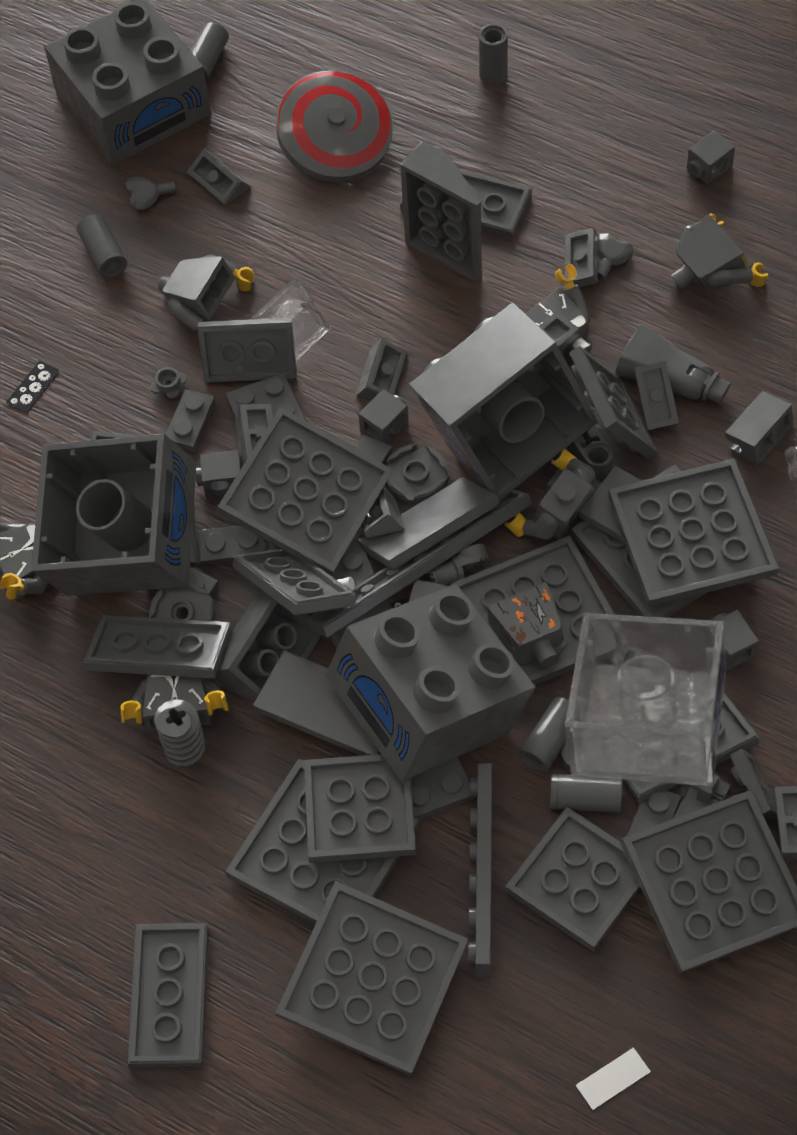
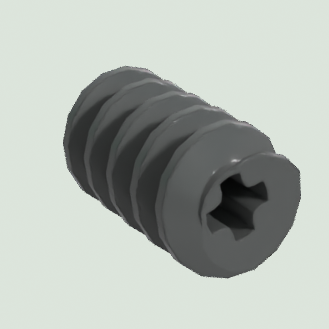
[154,699,206,767]

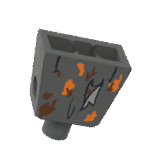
[488,582,562,668]

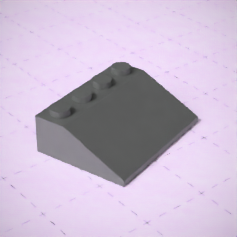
[400,141,482,284]

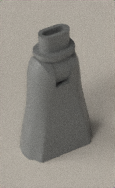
[616,323,731,403]

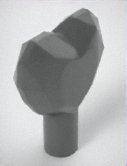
[126,176,176,210]
[598,233,634,280]

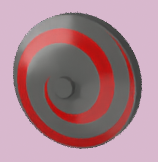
[276,70,393,182]

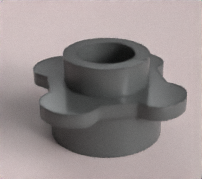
[150,367,187,399]

